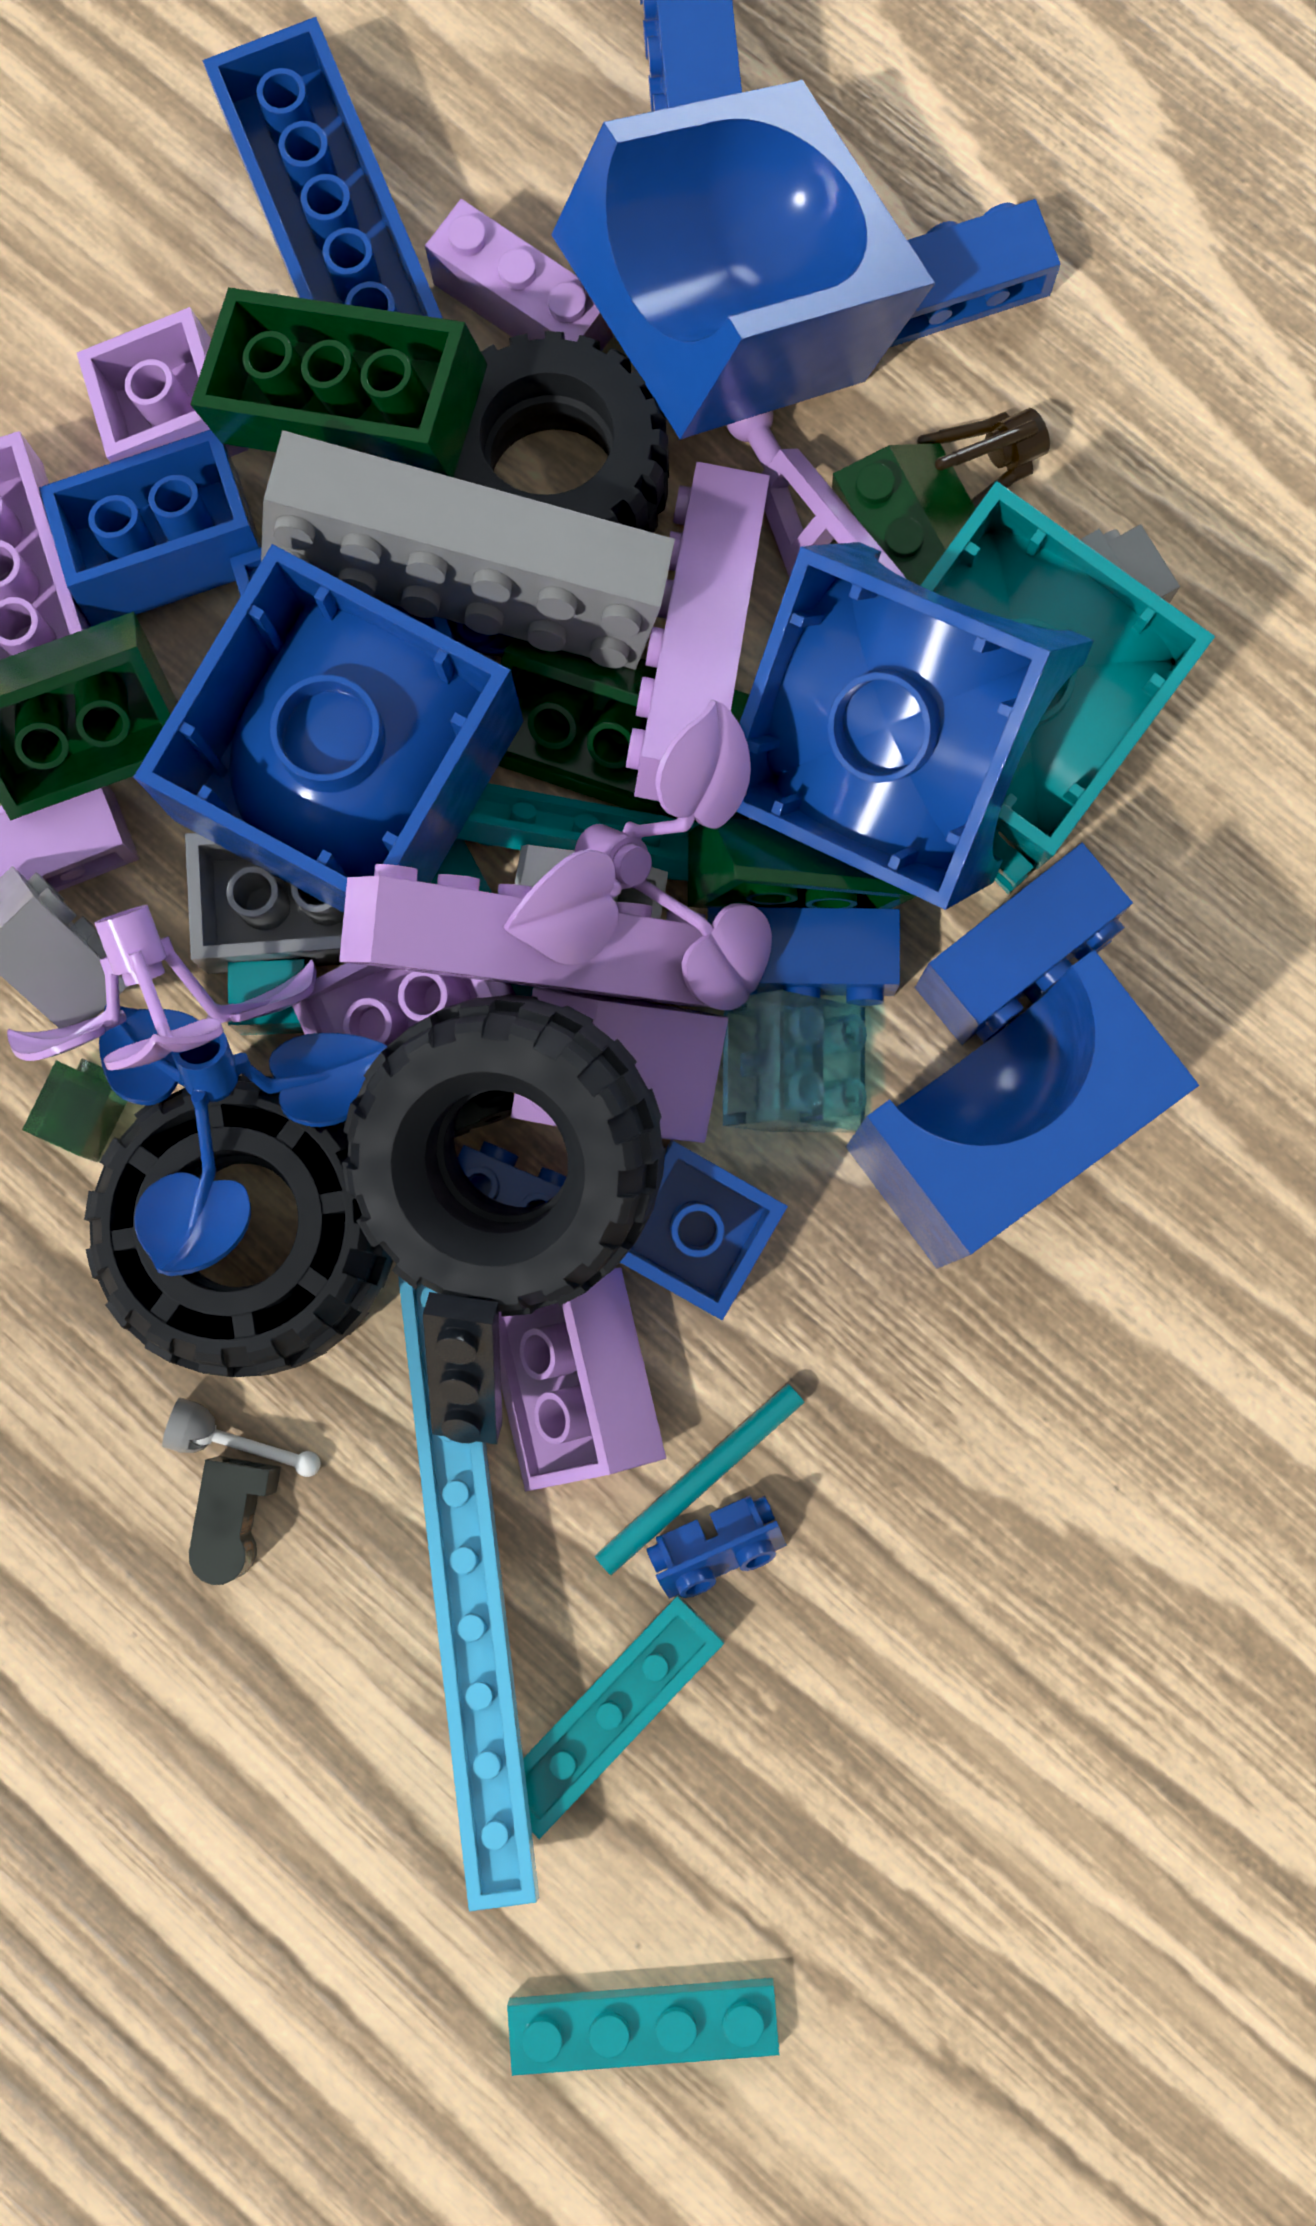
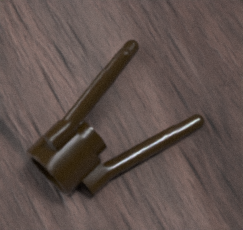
[917,408,1050,508]

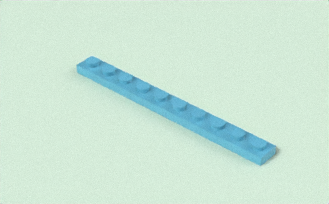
[398,1276,540,1912]

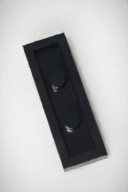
[423,1292,502,1445]

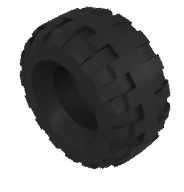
[342,994,665,1317]
[84,1074,393,1377]

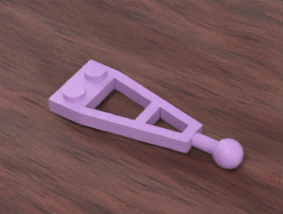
[726,411,906,579]

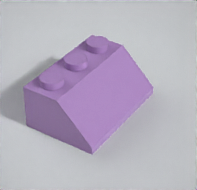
[499,1267,667,1492]

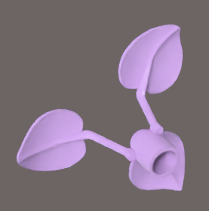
[503,699,772,1010]
[7,905,317,1071]

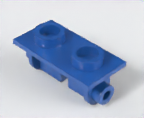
[646,1495,787,1599]

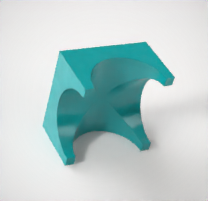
[920,481,1215,870]

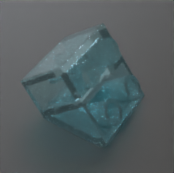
[723,990,867,1133]

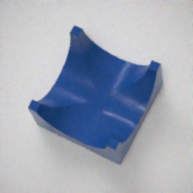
[736,542,1094,910]

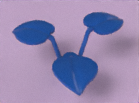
[99,1004,387,1276]

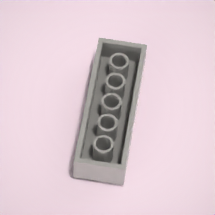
[261,430,675,670]

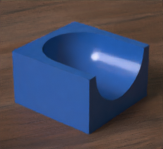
[551,80,935,440]
[133,544,523,913]
[846,950,1200,1269]

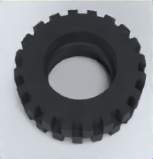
[453,331,669,533]

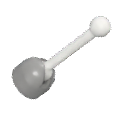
[162,1397,321,1477]

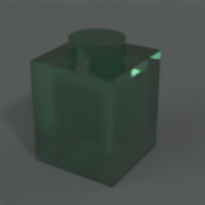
[22,1058,127,1163]

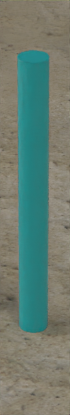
[595,1383,805,1576]

